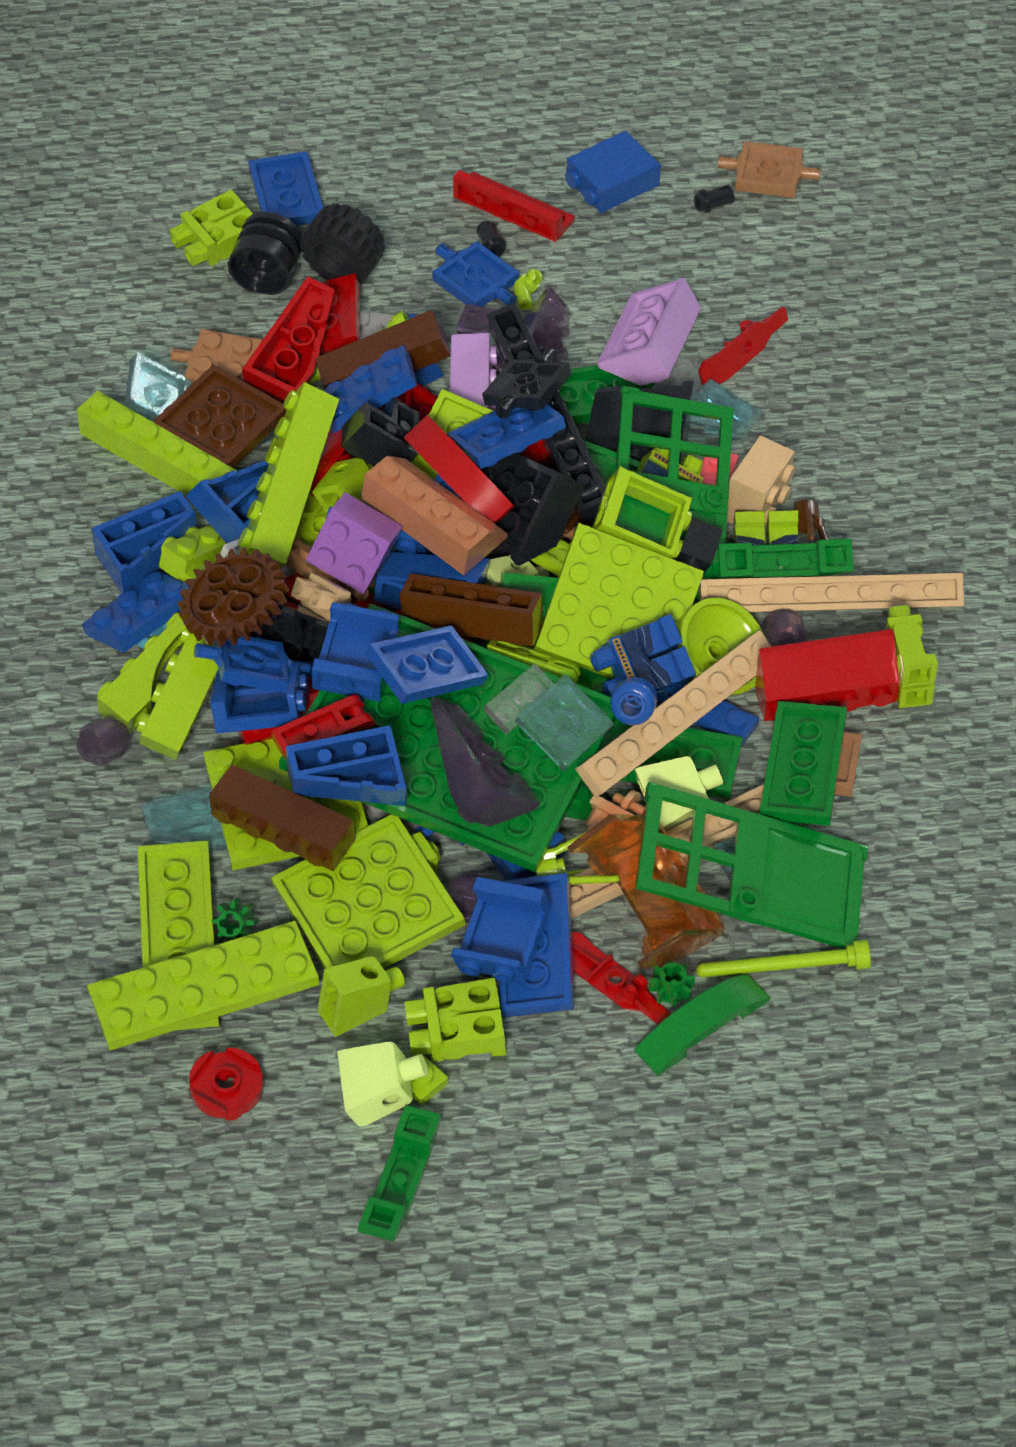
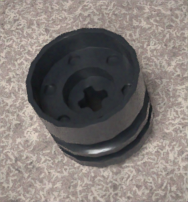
[227,212,303,295]

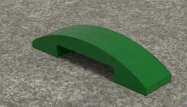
[718,539,854,579]
[634,974,770,1076]
[357,1105,441,1242]

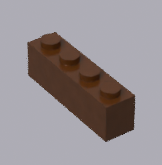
[315,310,451,389]
[400,573,542,646]
[209,764,355,871]

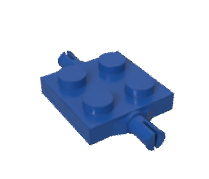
[432,241,520,312]
[194,636,311,693]

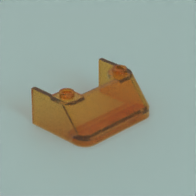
[567,814,724,968]

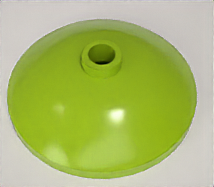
[678,598,764,696]

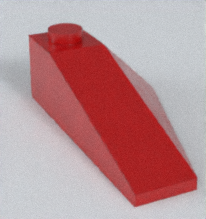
[242,276,335,401]

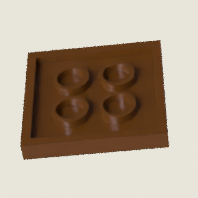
[152,364,287,468]

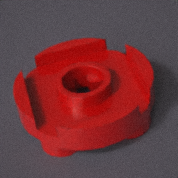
[189,1048,263,1120]

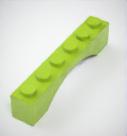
[97,612,185,735]

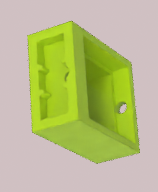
[592,467,692,559]

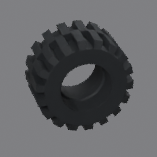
[300,203,385,284]

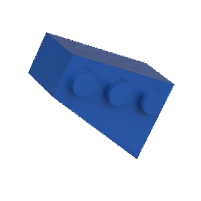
[91,491,197,593]
[373,552,490,610]

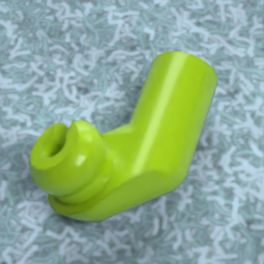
[513,269,543,310]

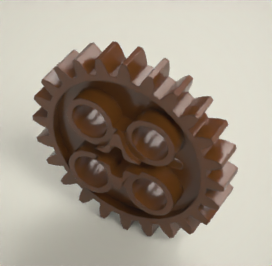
[177,548,289,647]

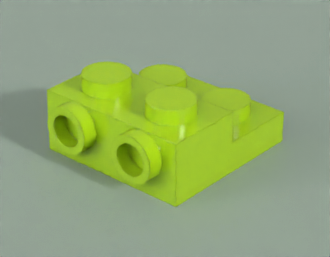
[158,525,227,582]

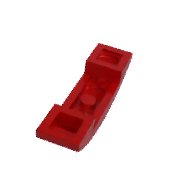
[403,415,515,524]

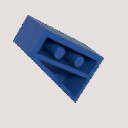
[186,460,269,543]
[286,725,407,806]

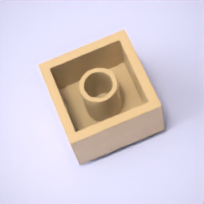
[727,435,796,525]

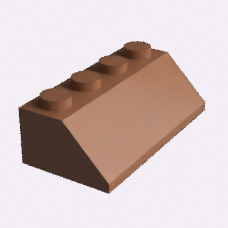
[361,456,508,576]

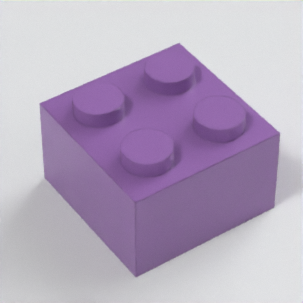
[306,492,403,594]

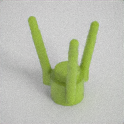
[536,827,620,884]

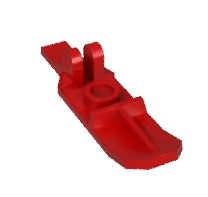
[698,306,788,388]
[572,932,672,1025]

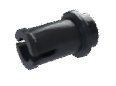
[694,185,734,213]
[476,221,506,257]

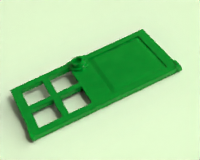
[615,386,733,602]
[635,782,868,949]

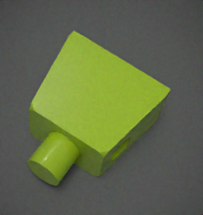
[312,457,373,513]
[317,956,405,1037]

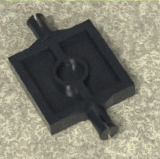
[482,347,571,419]

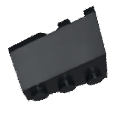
[586,380,694,465]
[485,453,585,566]
[255,601,330,662]

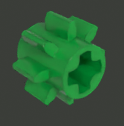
[212,897,260,940]
[649,960,695,1007]

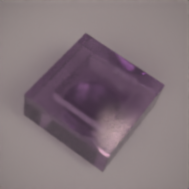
[457,304,495,334]

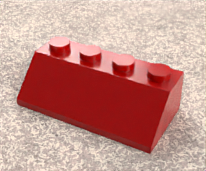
[755,629,899,721]

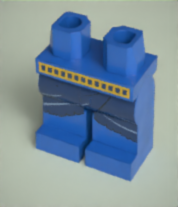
[589,614,696,697]

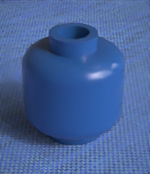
[610,676,658,725]

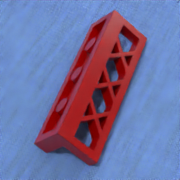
[453,170,575,242]

